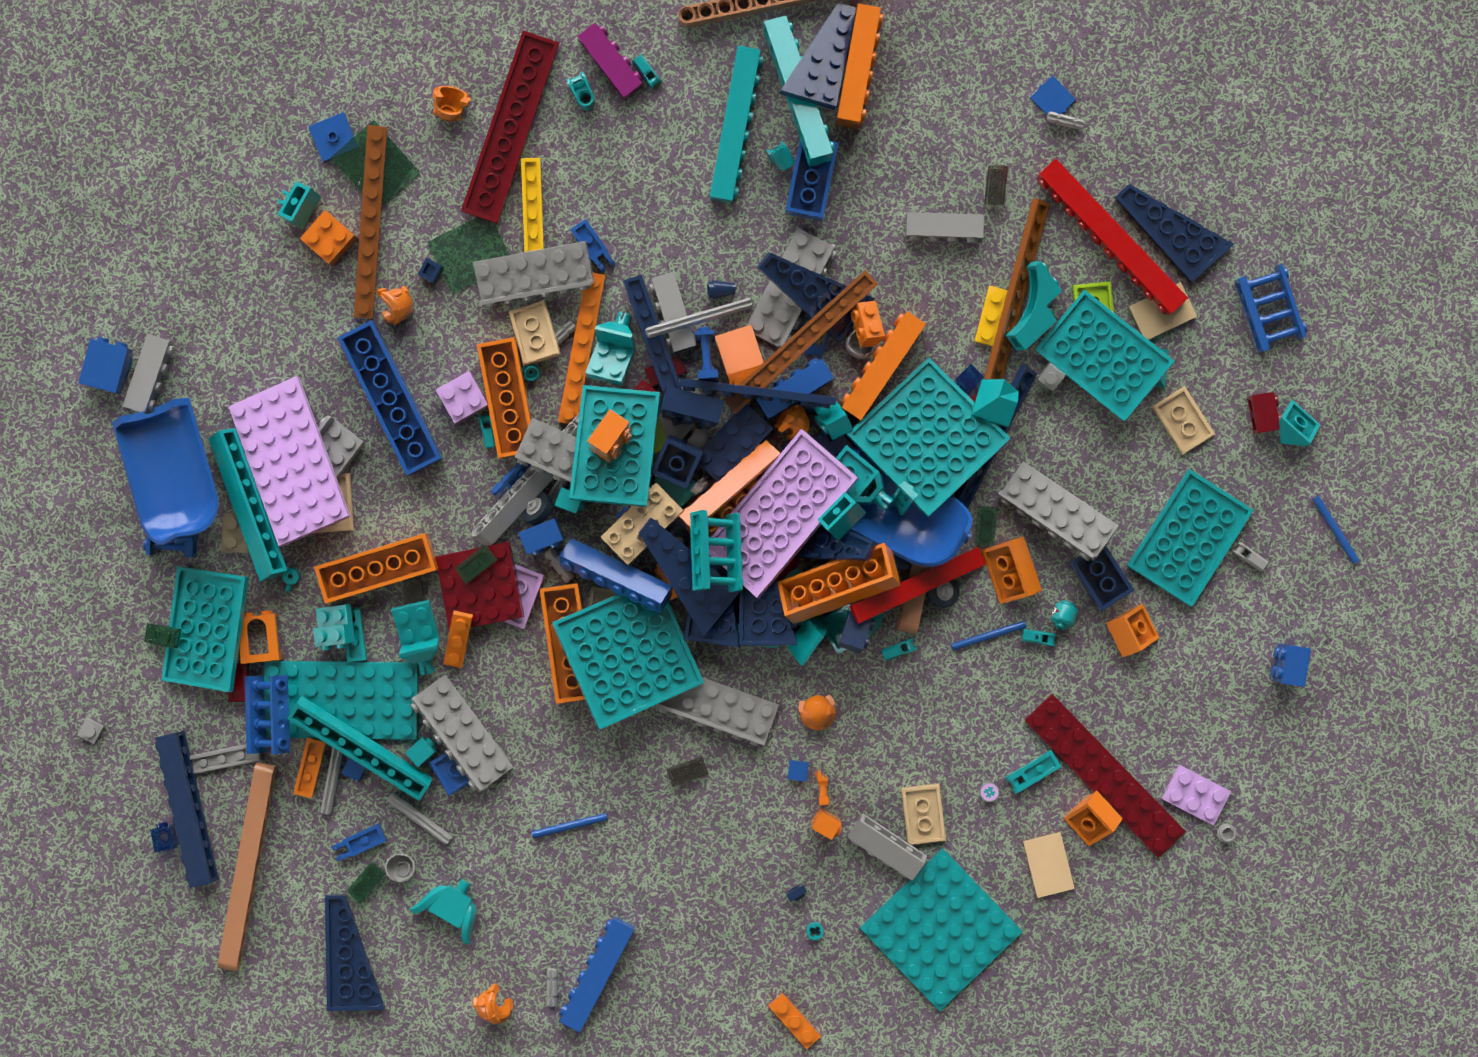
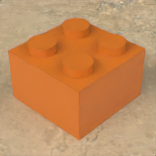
[300,210,358,267]
[587,409,633,463]

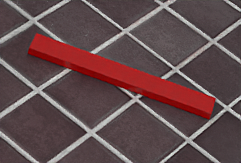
[849,547,986,624]

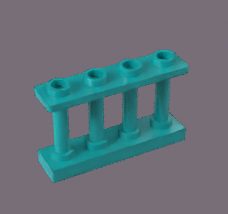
[690,510,743,592]

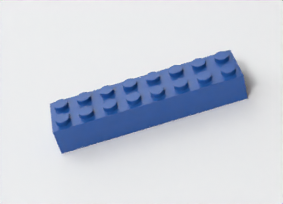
[337,320,444,476]

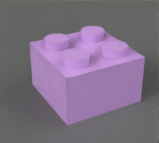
[436,371,488,425]

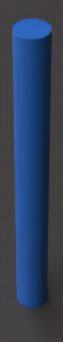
[1312,495,1359,564]
[951,621,1026,651]
[532,813,608,839]

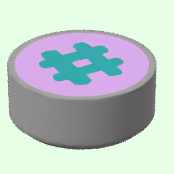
[979,782,999,802]

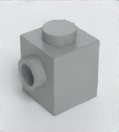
[1038,362,1066,391]

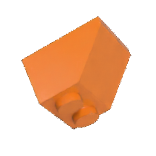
[1106,603,1160,657]
[1063,791,1122,846]

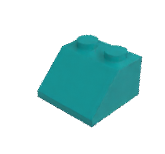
[787,616,830,666]

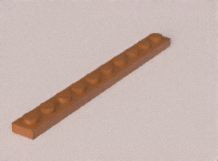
[353,125,388,319]
[984,198,1050,380]
[723,270,878,415]

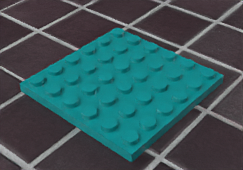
[846,357,1011,518]
[551,578,704,730]
[860,848,1023,1011]

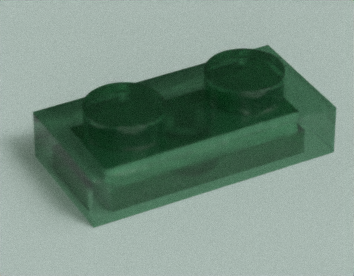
[974,506,998,545]
[455,545,498,584]
[144,623,181,648]
[346,861,386,904]

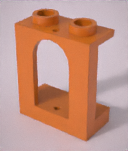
[239,610,283,664]

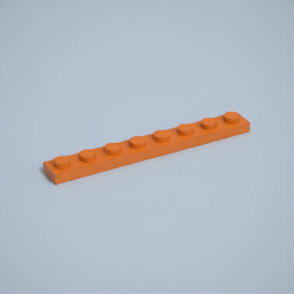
[558,273,606,424]

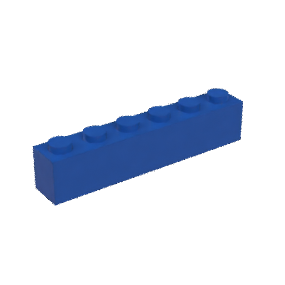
[559,538,672,613]
[559,916,635,1032]

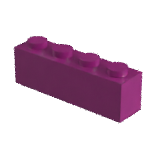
[577,22,643,101]

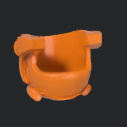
[432,86,471,122]
[376,286,413,325]
[773,404,810,440]
[798,694,837,731]
[473,983,513,1024]

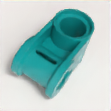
[566,71,596,111]
[766,141,795,170]

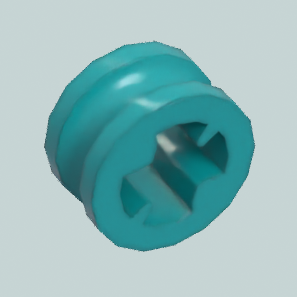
[806,922,824,940]

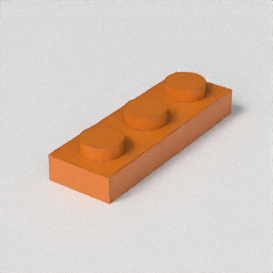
[443,611,473,668]
[293,738,327,798]
[768,992,821,1049]

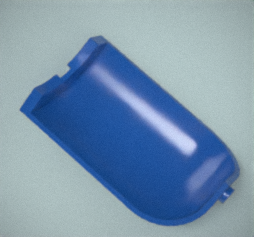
[112,398,218,545]
[850,446,972,567]

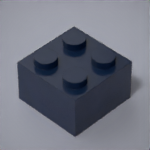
[652,435,705,489]

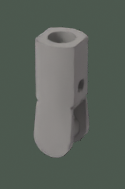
[1232,542,1268,572]

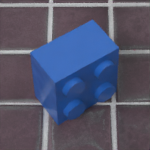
[518,517,565,556]
[1271,643,1311,687]

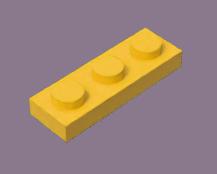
[974,286,1008,346]

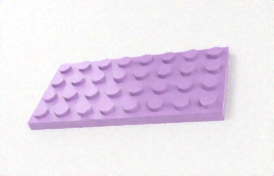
[228,376,351,547]
[709,429,859,598]

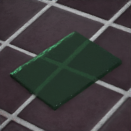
[331,120,420,206]
[427,217,510,294]

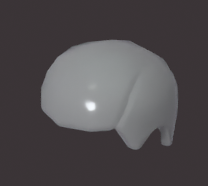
[846,330,876,359]
[686,425,708,449]
[385,853,416,883]

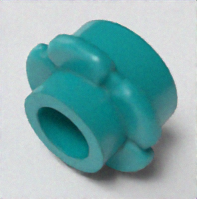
[522,364,540,381]

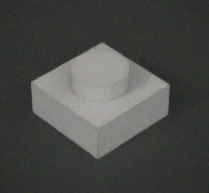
[77,718,105,744]

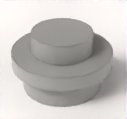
[1217,823,1237,843]

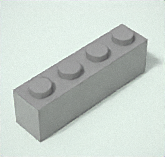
[905,212,984,243]
[649,272,696,353]
[123,333,175,414]
[848,813,927,880]

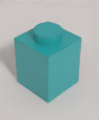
[405,736,437,767]

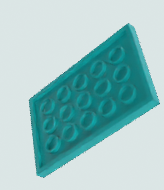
[1035,289,1175,422]
[569,385,660,507]
[1126,469,1254,607]
[161,566,249,692]

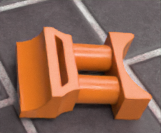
[814,769,829,805]

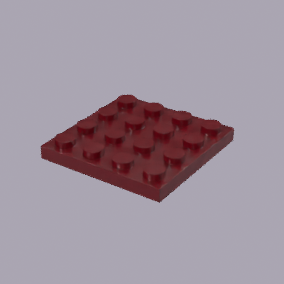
[435,541,525,631]

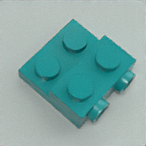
[313,604,355,650]

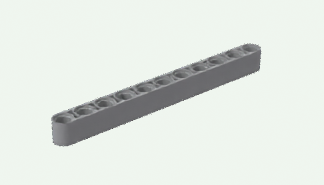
[472,382,622,546]

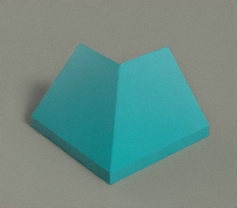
[971,379,1019,427]
[1279,400,1320,447]

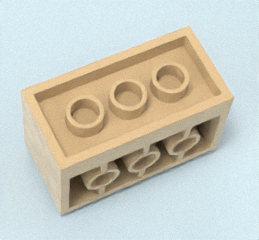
[601,483,684,565]

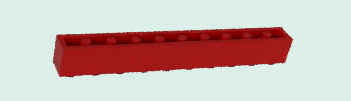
[1037,159,1188,316]

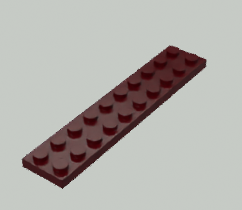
[461,30,560,224]
[1024,693,1186,858]

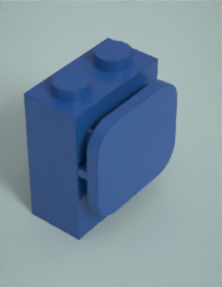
[78,337,133,394]

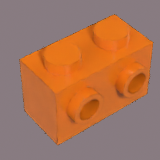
[851,301,885,348]

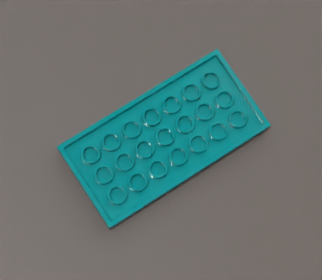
[264,661,418,739]

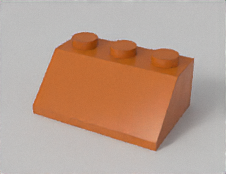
[982,536,1042,604]

